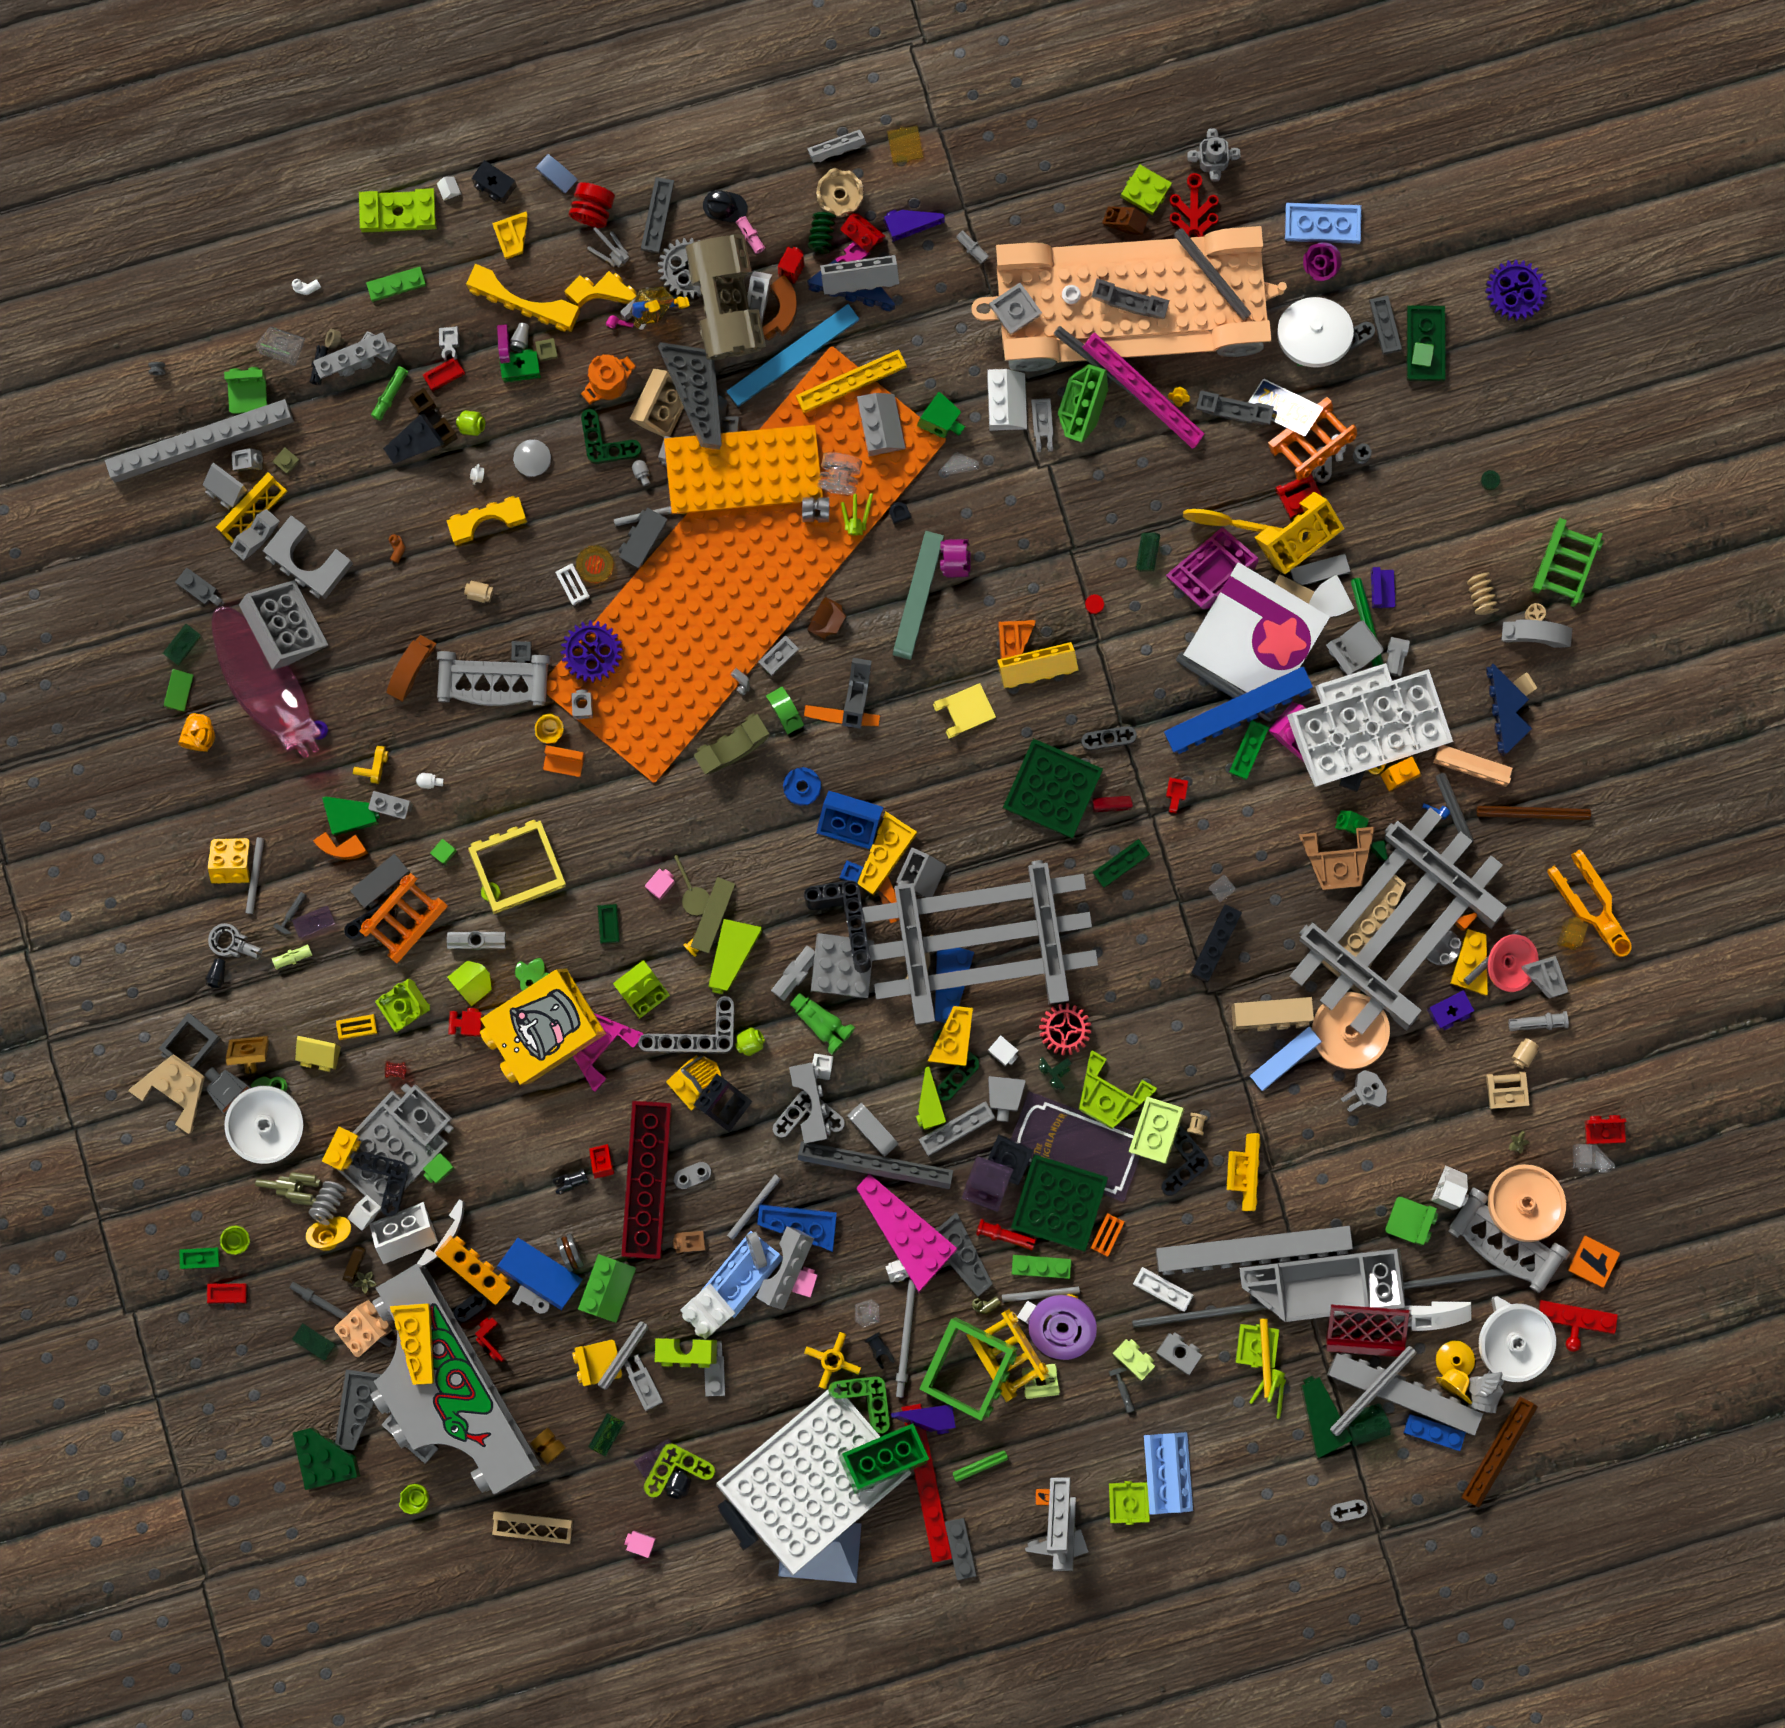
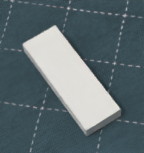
[1133,1267,1193,1312]

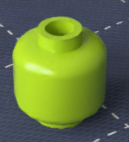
[456,410,486,436]
[735,1028,765,1056]

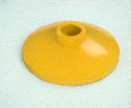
[1436,1341,1475,1376]

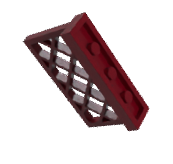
[1326,1304,1410,1357]

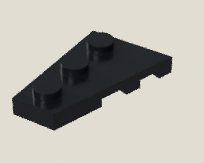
[383,414,445,464]

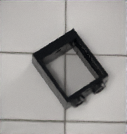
[694,1074,753,1132]

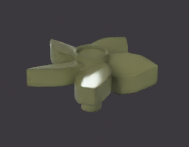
[1509,1131,1530,1154]
[353,1272,377,1294]

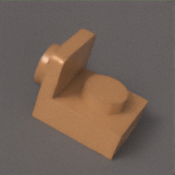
[673,1231,705,1253]

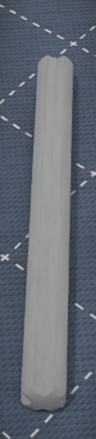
[1330,1346,1417,1436]

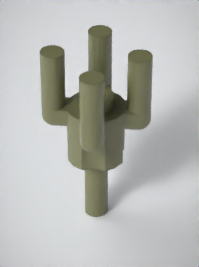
[255,1172,322,1206]

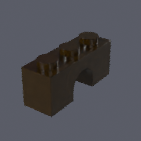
[408,388,458,449]

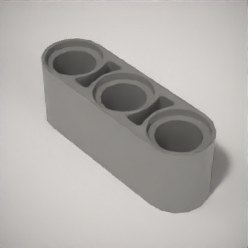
[847,1103,899,1157]

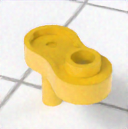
[353,746,389,784]

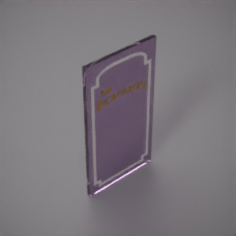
[1011,1091,1141,1202]

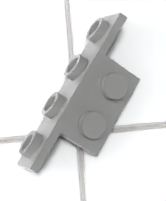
[313,333,390,379]

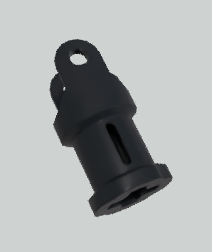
[552,1168,589,1195]
[864,1332,895,1369]

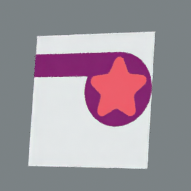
[1183,562,1330,708]

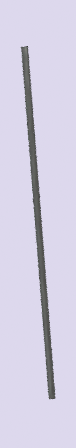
[1132,1263,1535,1328]

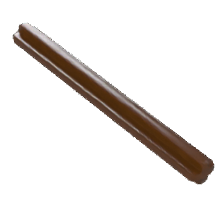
[1476,806,1591,820]

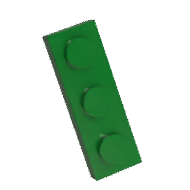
[1229,720,1269,780]

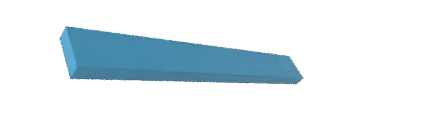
[727,304,859,407]

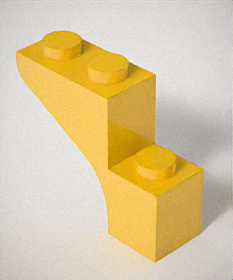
[564,271,637,308]

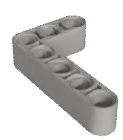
[638,996,735,1054]

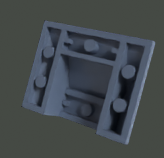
[778,1523,862,1583]

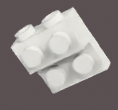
[680,1284,735,1339]

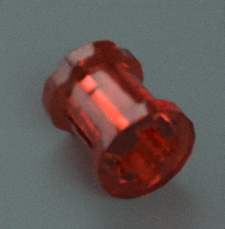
[385,1061,406,1079]

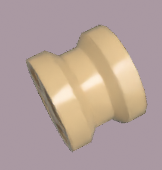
[1525,603,1546,621]

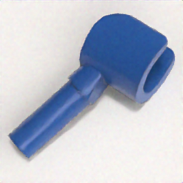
[1422,803,1450,819]

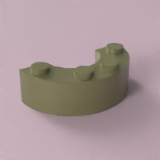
[694,713,770,775]

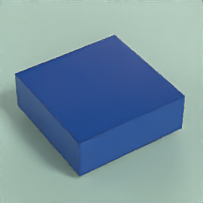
[839,861,864,883]

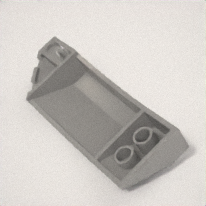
[1239,1248,1405,1322]

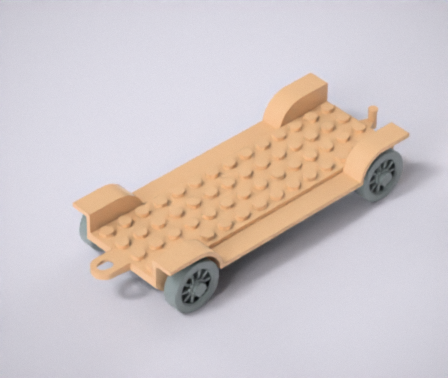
[972,226,1287,372]

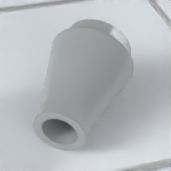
[509,323,529,352]

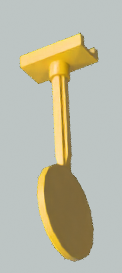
[1183,509,1303,540]

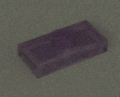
[292,905,336,938]

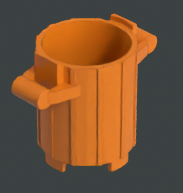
[581,354,636,404]

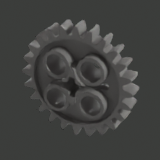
[658,238,701,299]

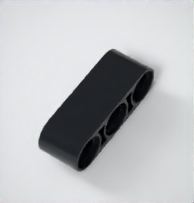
[344,904,397,941]

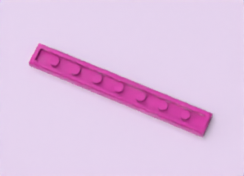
[1082,332,1205,449]

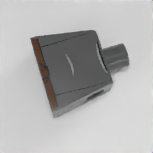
[204,1067,251,1115]

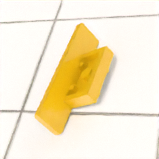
[1227,1133,1261,1211]

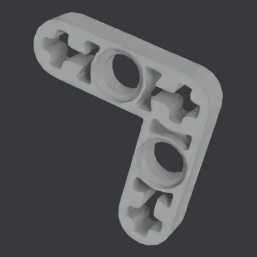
[773,1091,845,1138]

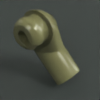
[972,1296,1002,1314]

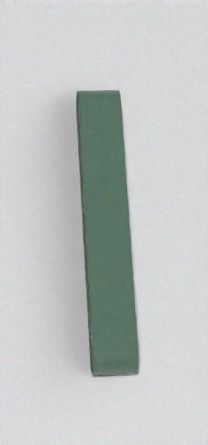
[893,531,944,660]

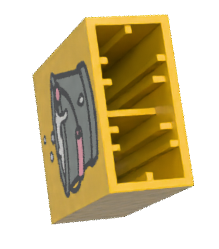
[480,969,606,1085]

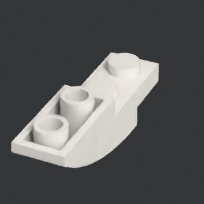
[1392,1302,1471,1331]

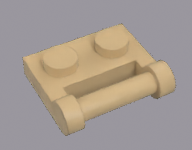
[1486,1071,1529,1109]

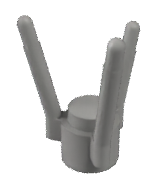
[587,227,629,268]

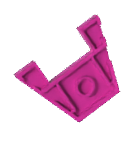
[573,1013,643,1092]

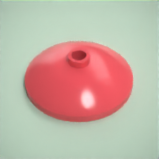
[1488,934,1539,992]

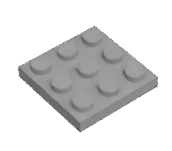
[811,933,874,998]

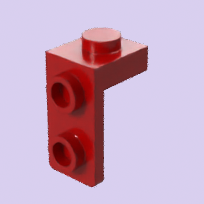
[475,1317,506,1362]

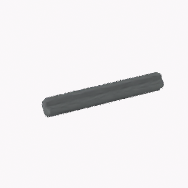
[1436,773,1473,842]

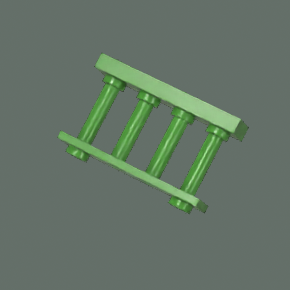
[1531,518,1604,607]

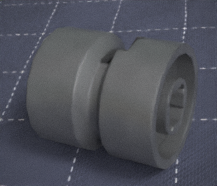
[802,497,829,522]

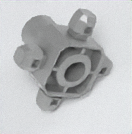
[1187,128,1240,182]

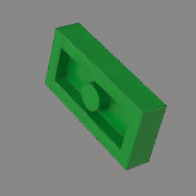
[179,1247,220,1269]

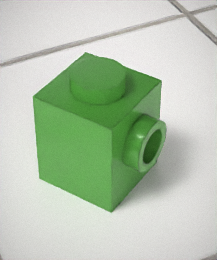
[423,1153,455,1184]

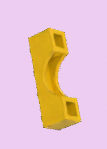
[446,496,527,546]

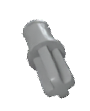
[957,231,989,264]

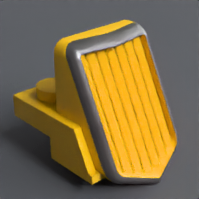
[666,1055,722,1111]

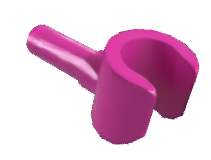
[606,315,634,329]

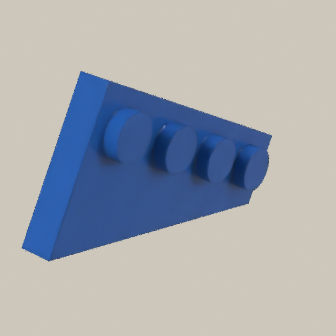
[935,948,974,1024]
[757,1205,837,1252]

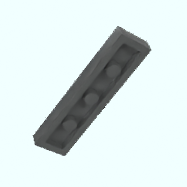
[641,177,674,254]

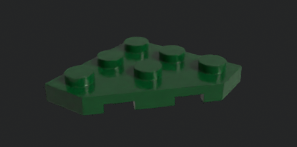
[293,1428,360,1490]

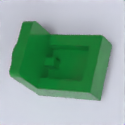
[1335,810,1369,836]

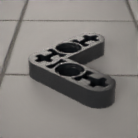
[1161,1125,1209,1196]
[353,1152,409,1217]

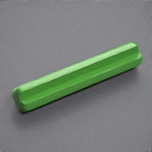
[953,1450,1008,1482]

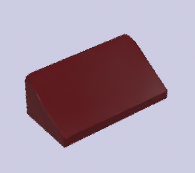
[1093,796,1133,813]

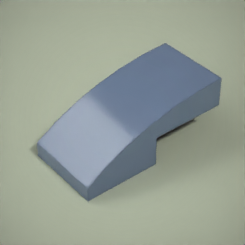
[535,154,578,193]

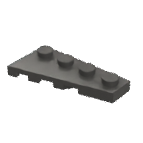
[936,1212,992,1297]
[335,1370,382,1450]

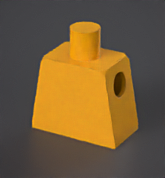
[1380,757,1422,791]

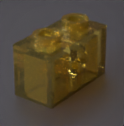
[1557,917,1588,950]

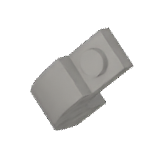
[1502,620,1572,648]

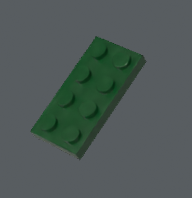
[1407,305,1445,381]

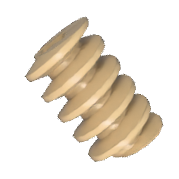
[1467,572,1499,615]

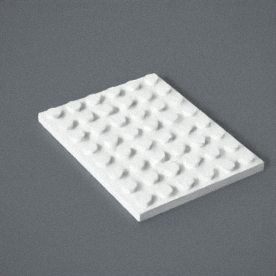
[716,1387,911,1575]

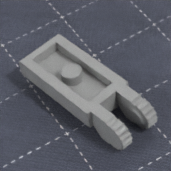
[1031,398,1053,452]
[705,1341,725,1396]
[624,1354,663,1411]

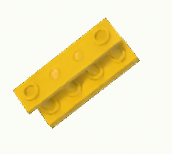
[966,1309,1049,1402]

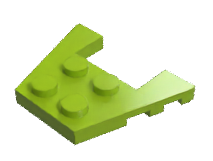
[1079,1050,1157,1129]

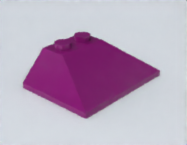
[1166,527,1259,609]

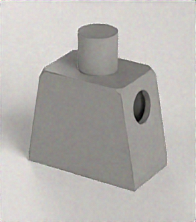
[988,1076,1025,1122]

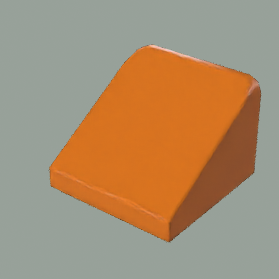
[1454,913,1477,931]

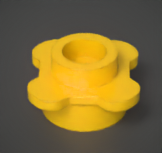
[1168,387,1190,407]

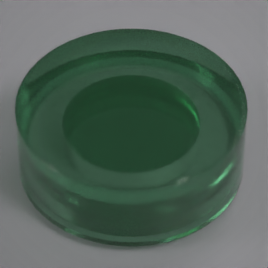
[1480,470,1500,490]

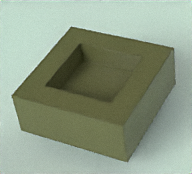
[535,338,558,362]
[272,448,300,475]

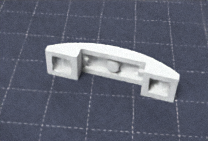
[417,1199,465,1266]

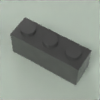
[618,508,668,569]
[350,854,411,910]

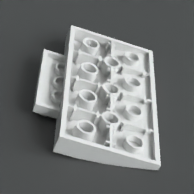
[1287,663,1453,787]

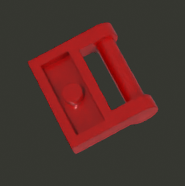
[1275,474,1322,518]

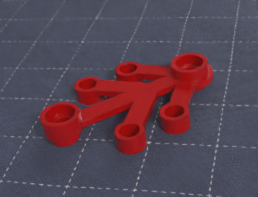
[1169,173,1219,237]

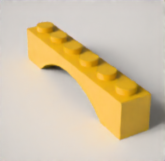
[466,264,580,332]

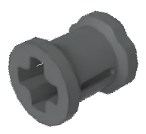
[1353,443,1372,464]

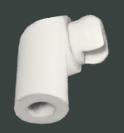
[292,279,321,295]

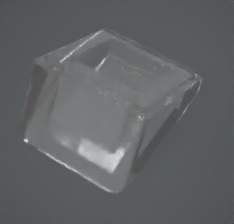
[1208,875,1236,902]

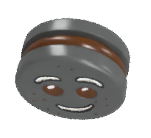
[556,1233,584,1272]

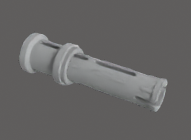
[1508,1011,1569,1031]

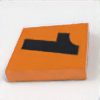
[1567,1236,1620,1288]

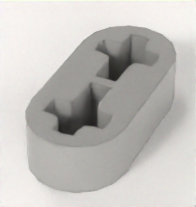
[1314,446,1332,484]
[746,1232,767,1269]
[1330,1499,1367,1522]

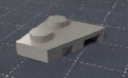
[1521,956,1568,998]

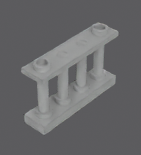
[1047,1478,1076,1571]

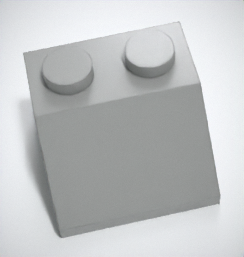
[203,463,249,510]

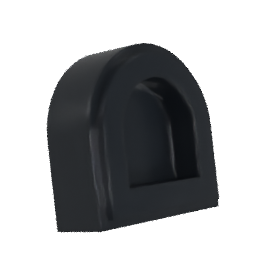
[890,502,911,525]

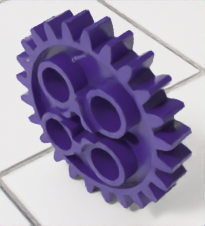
[1485,259,1547,321]
[560,620,623,683]

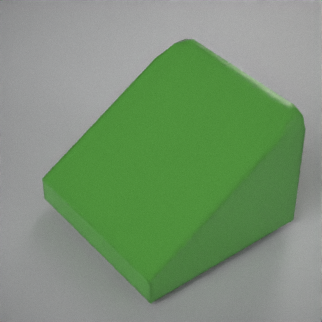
[1412,343,1434,367]
[430,839,457,865]

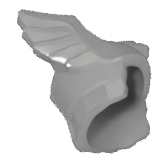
[1468,1371,1505,1413]

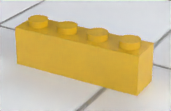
[997,642,1078,688]

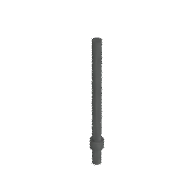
[289,1281,393,1347]

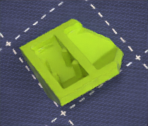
[447,961,492,1007]

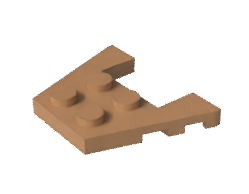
[1299,827,1375,890]

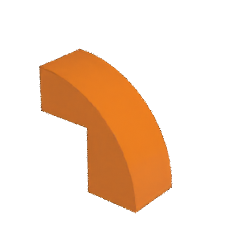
[313,832,368,860]

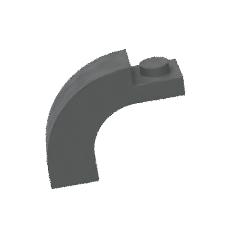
[842,658,872,729]

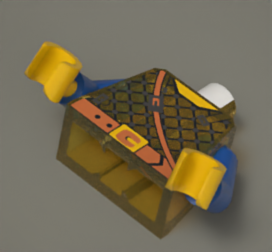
[630,287,690,330]

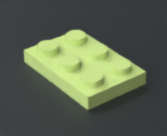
[1129,1097,1184,1164]

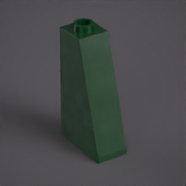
[1300,1375,1353,1458]

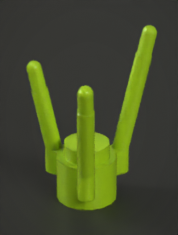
[841,493,873,535]
[1250,1369,1286,1419]

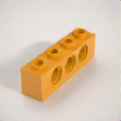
[435,1235,511,1305]

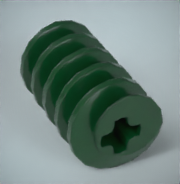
[808,212,836,254]

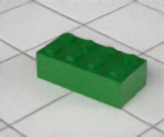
[839,1423,929,1494]

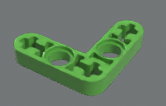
[828,1377,890,1434]

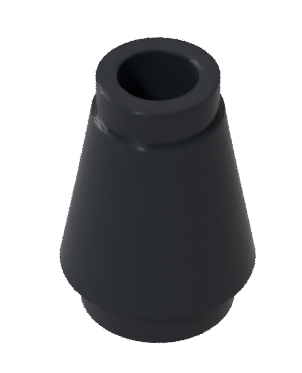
[205,958,226,988]

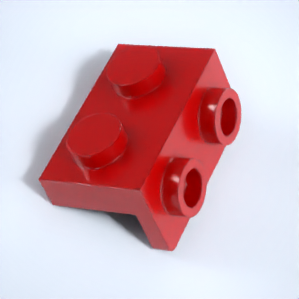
[1584,1115,1626,1144]

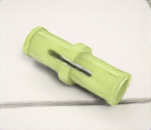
[272,944,313,970]

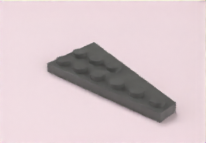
[658,342,722,450]

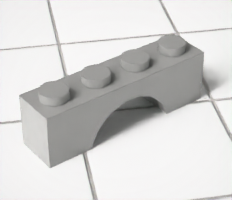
[789,1063,831,1143]
[756,1226,814,1310]

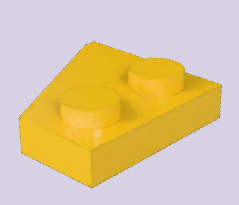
[492,212,528,260]

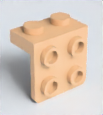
[334,1300,392,1357]

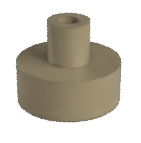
[325,329,345,349]

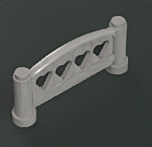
[437,651,551,706]
[1448,1187,1570,1293]

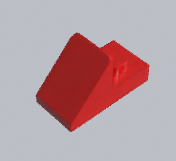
[589,1144,614,1179]

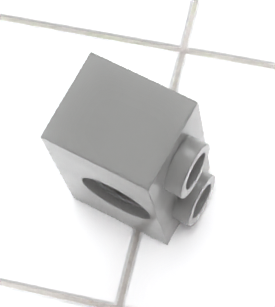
[1156,1332,1202,1375]

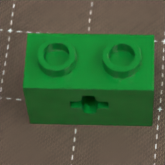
[499,349,541,383]

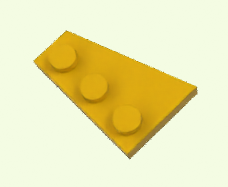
[1450,929,1488,996]
[928,1006,973,1066]

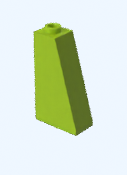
[708,919,762,994]

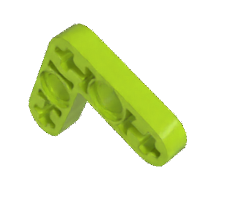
[644,1443,715,1497]

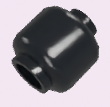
[664,1469,692,1499]

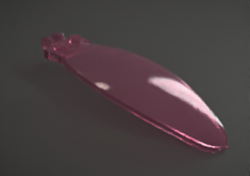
[212,607,321,758]

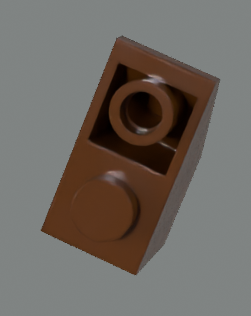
[1102,206,1148,235]

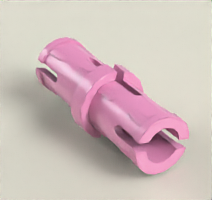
[736,216,765,254]

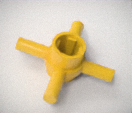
[804,1332,861,1389]

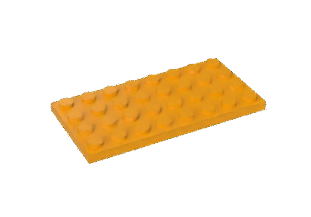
[664,425,823,514]

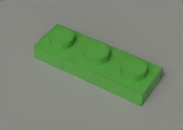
[366,267,426,302]
[1011,1255,1071,1279]

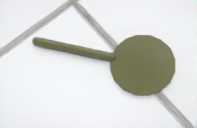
[674,855,710,916]

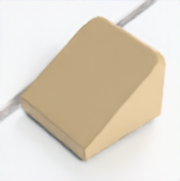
[1513,673,1537,696]

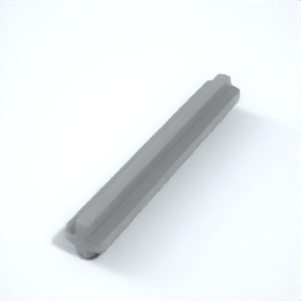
[598,1322,648,1390]

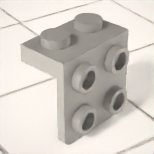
[1326,621,1383,675]

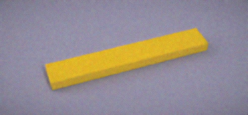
[796,349,907,413]

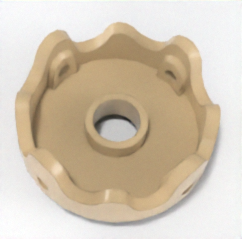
[816,168,863,217]

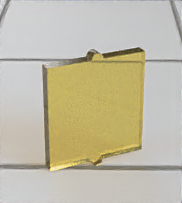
[887,126,923,163]

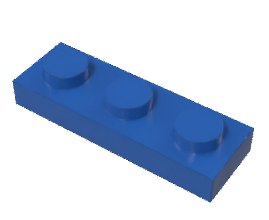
[1403,1414,1466,1451]

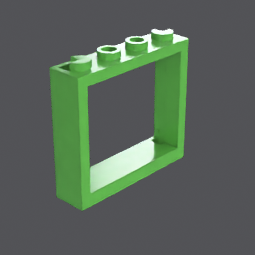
[920,1317,1018,1421]

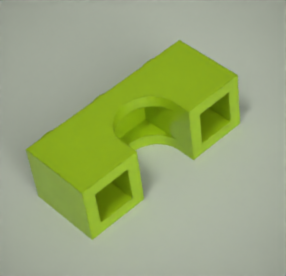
[655,1338,717,1368]

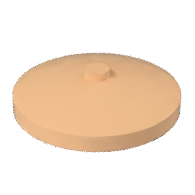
[1312,992,1390,1070]
[1488,1165,1566,1242]

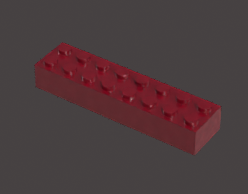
[621,1101,672,1260]

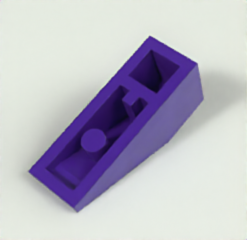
[884,210,945,242]
[891,1405,956,1434]

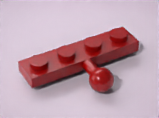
[1538,1300,1618,1352]

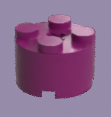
[940,539,971,578]

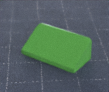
[164,669,194,712]

